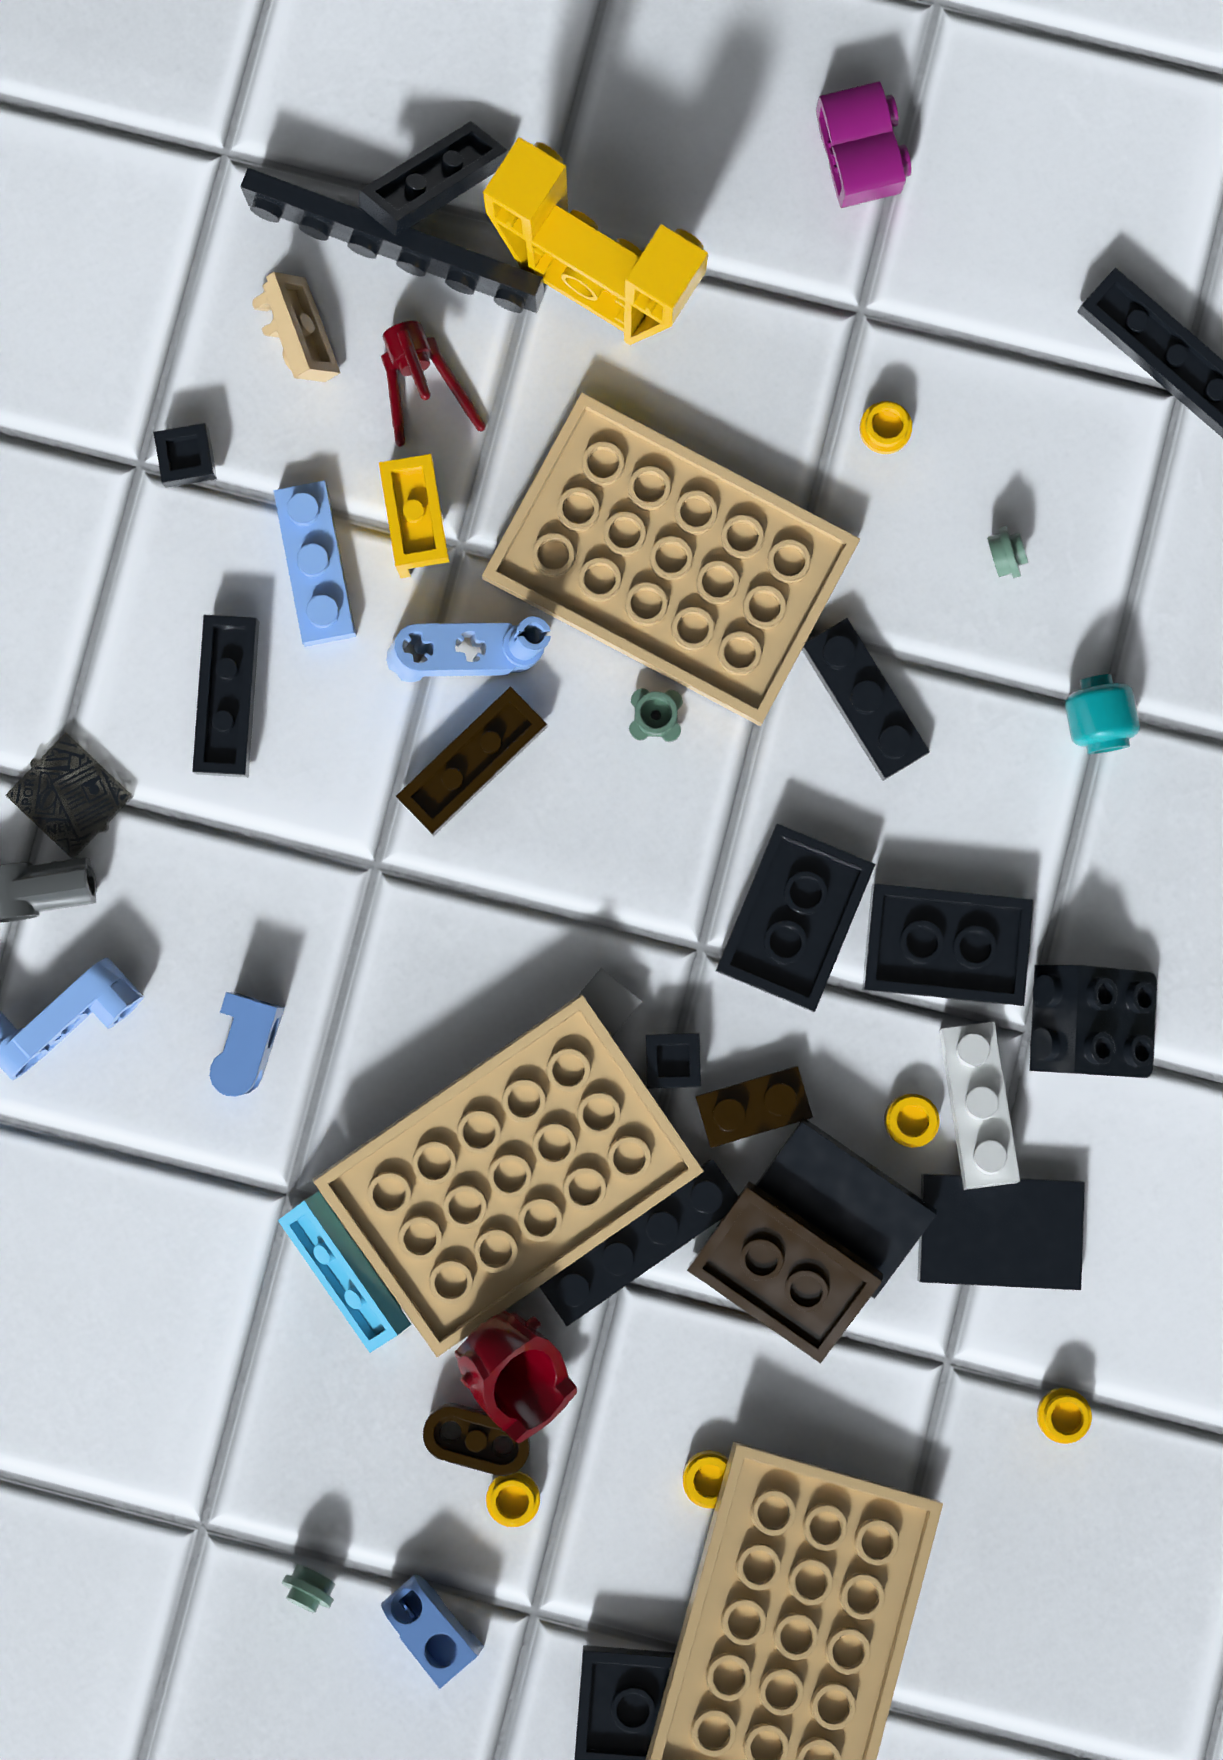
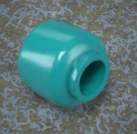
[1065,674,1140,755]

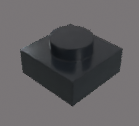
[153,423,217,488]
[646,1033,701,1088]

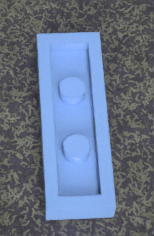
[273,480,356,647]

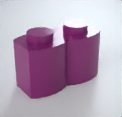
[816,81,911,208]

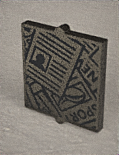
[5,733,134,858]

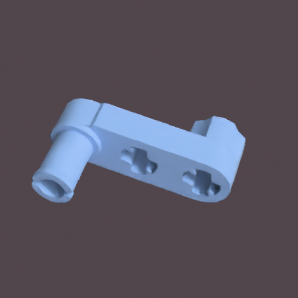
[386,616,551,682]
[0,957,144,1080]

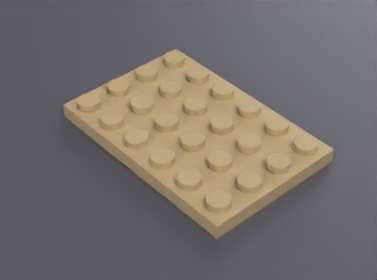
[482,393,860,727]
[313,994,704,1357]
[646,1442,943,1760]

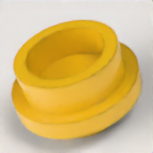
[859,401,912,454]
[1037,1388,1092,1444]
[486,1471,540,1527]

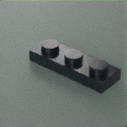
[358,121,508,236]
[192,615,260,778]
[802,618,930,781]

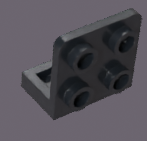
[1029,965,1157,1078]

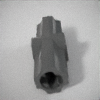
[0,857,97,923]

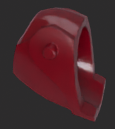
[455,1311,577,1444]

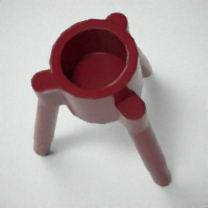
[381,320,486,447]

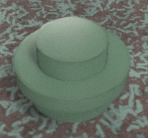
[987,526,1028,578]
[282,1564,335,1613]

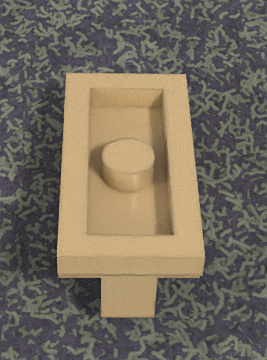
[252,272,341,382]

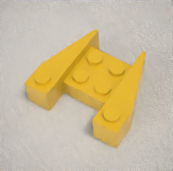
[483,137,709,345]

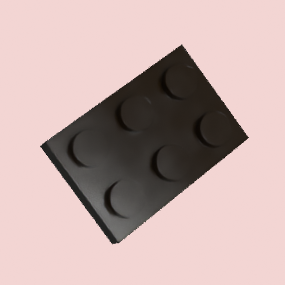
[687,1181,883,1364]

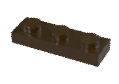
[396,686,548,836]

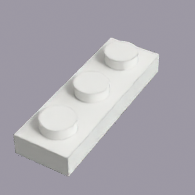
[939,1022,1020,1190]

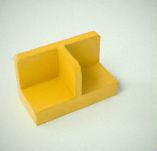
[379,454,450,578]

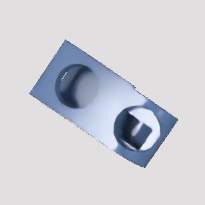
[209,992,284,1097]
[381,1574,484,1689]

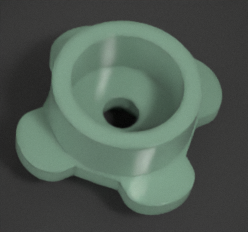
[629,688,683,742]

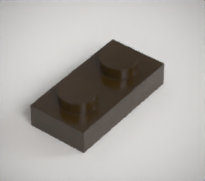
[695,1066,813,1148]

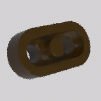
[423,1403,530,1476]

